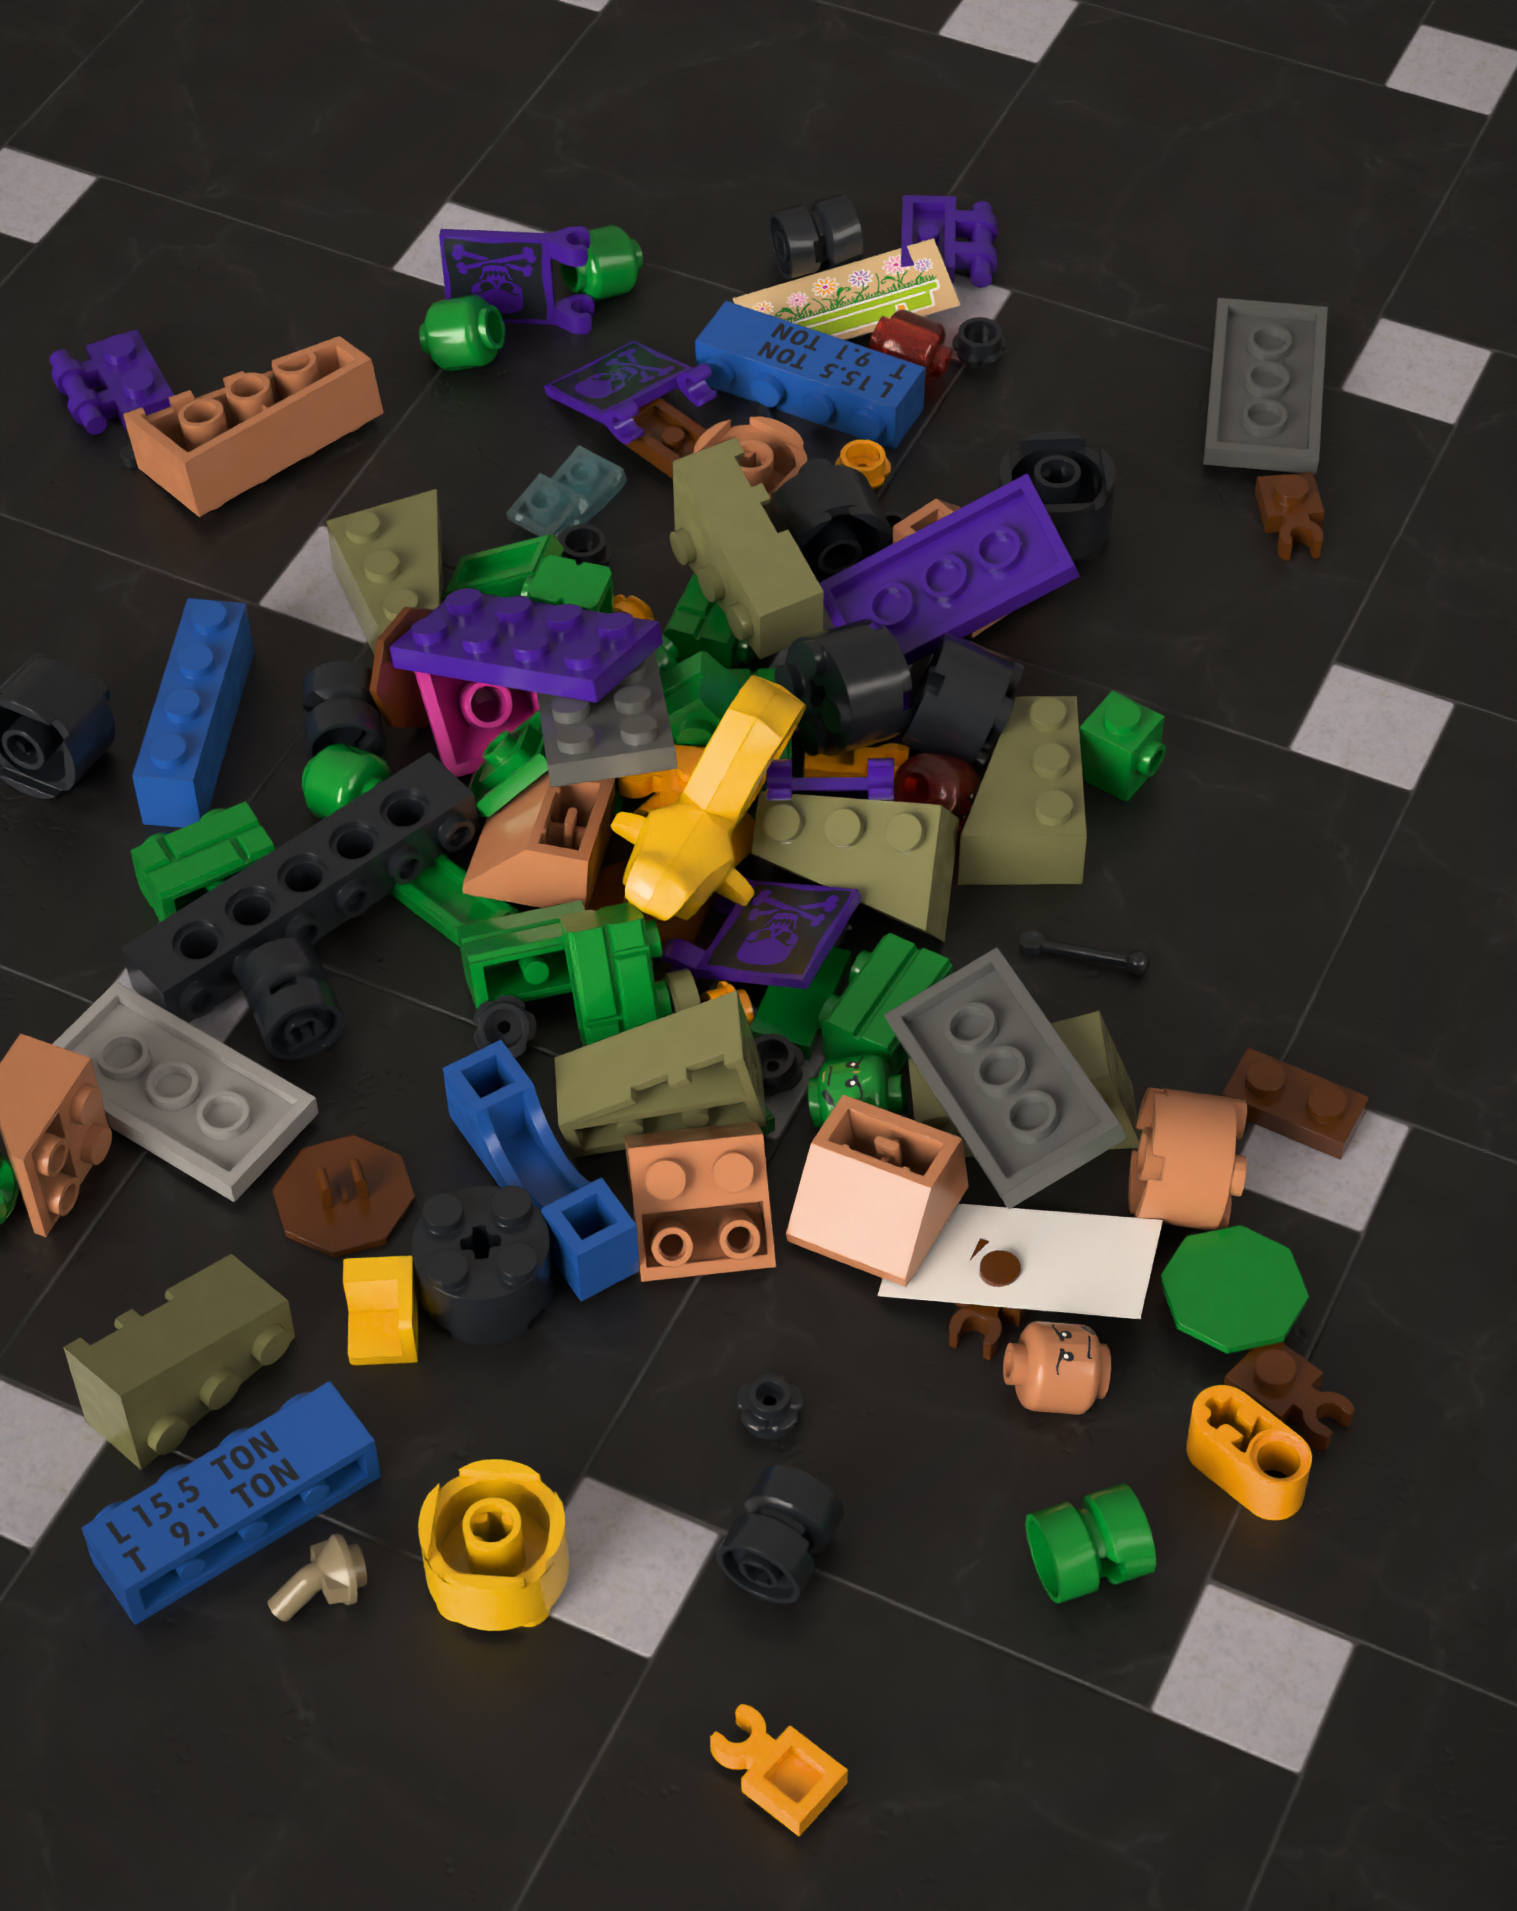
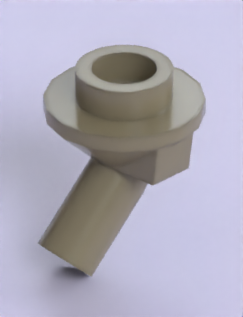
[267,1533,367,1622]

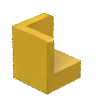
[343,1255,418,1366]

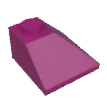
[414,671,539,777]

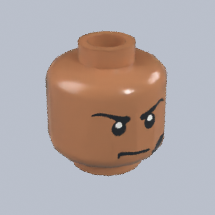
[1003,1321,1111,1415]

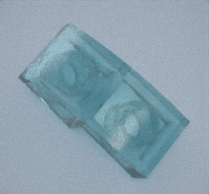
[506,445,627,540]

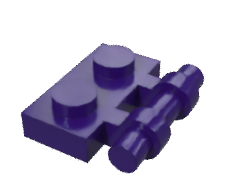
[901,195,998,288]
[49,329,174,435]

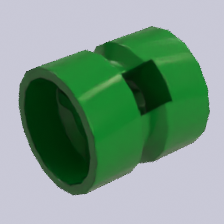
[1025,1483,1156,1604]

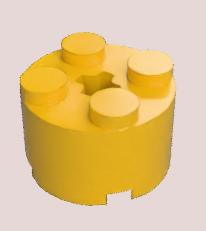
[418,1459,570,1631]

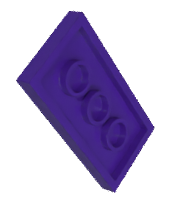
[819,474,1080,666]
[389,588,663,703]

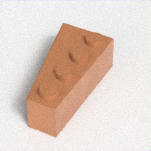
[123,336,383,517]

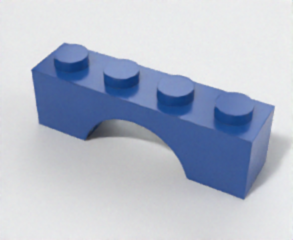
[443,1040,640,1301]

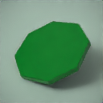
[1160,1225,1309,1354]

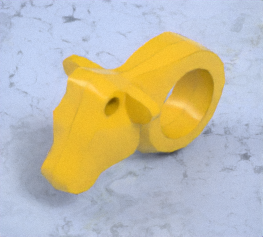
[610,675,806,921]

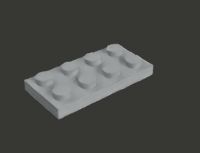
[53,981,319,1202]

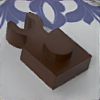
[1255,472,1324,561]
[949,1238,1027,1361]
[1224,1342,1355,1452]

